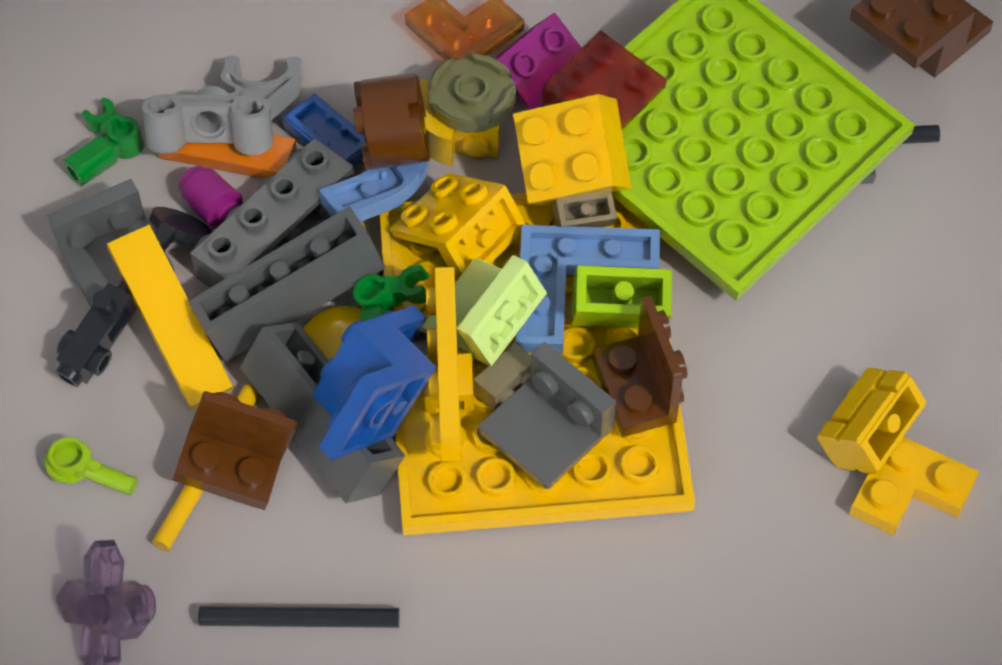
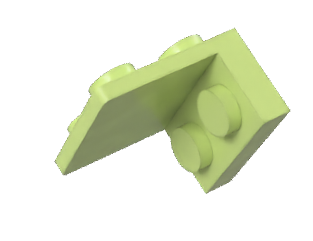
[422,255,547,366]

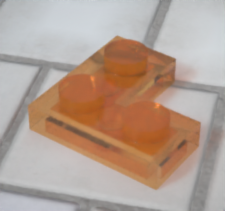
[405,0,524,61]

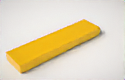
[107,224,233,410]

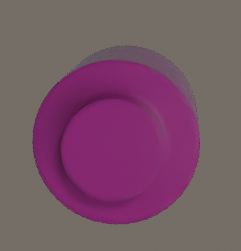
[178,166,243,229]

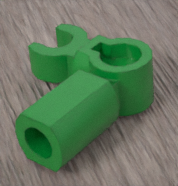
[63,97,144,187]
[353,265,429,321]

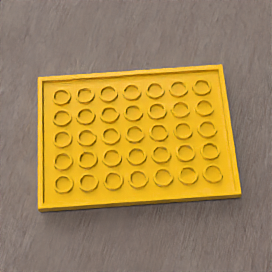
[380,193,695,536]

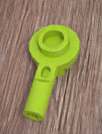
[44,437,138,496]

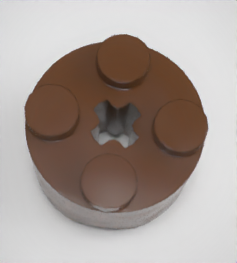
[353,73,430,170]

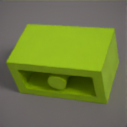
[571,265,672,329]

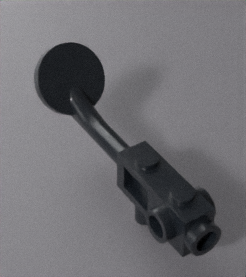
[54,207,212,387]

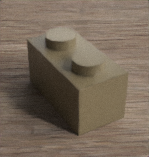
[552,192,617,228]
[473,342,531,411]

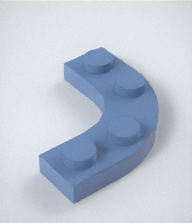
[319,161,430,222]

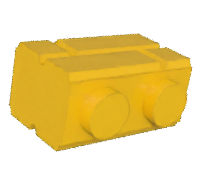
[817,367,927,475]

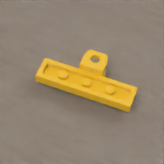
[425,267,474,462]

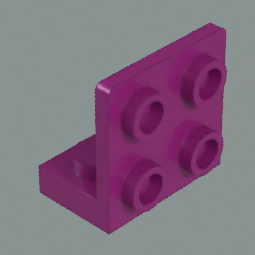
[495,12,598,110]

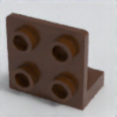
[592,296,688,437]
[172,391,298,510]

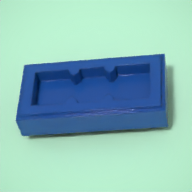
[282,93,366,167]

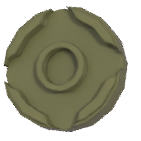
[428,54,516,133]

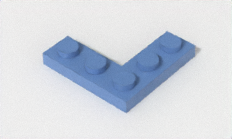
[516,225,660,354]

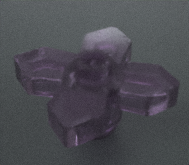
[56,539,156,665]

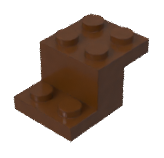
[850,0,993,78]

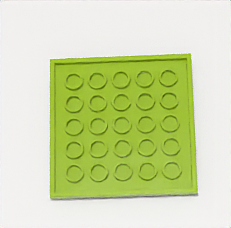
[560,0,915,301]

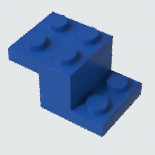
[312,305,437,461]

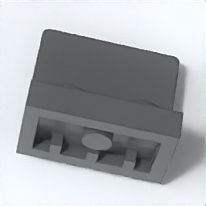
[47,179,175,308]
[479,342,616,489]

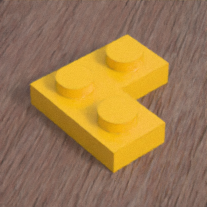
[849,437,980,536]

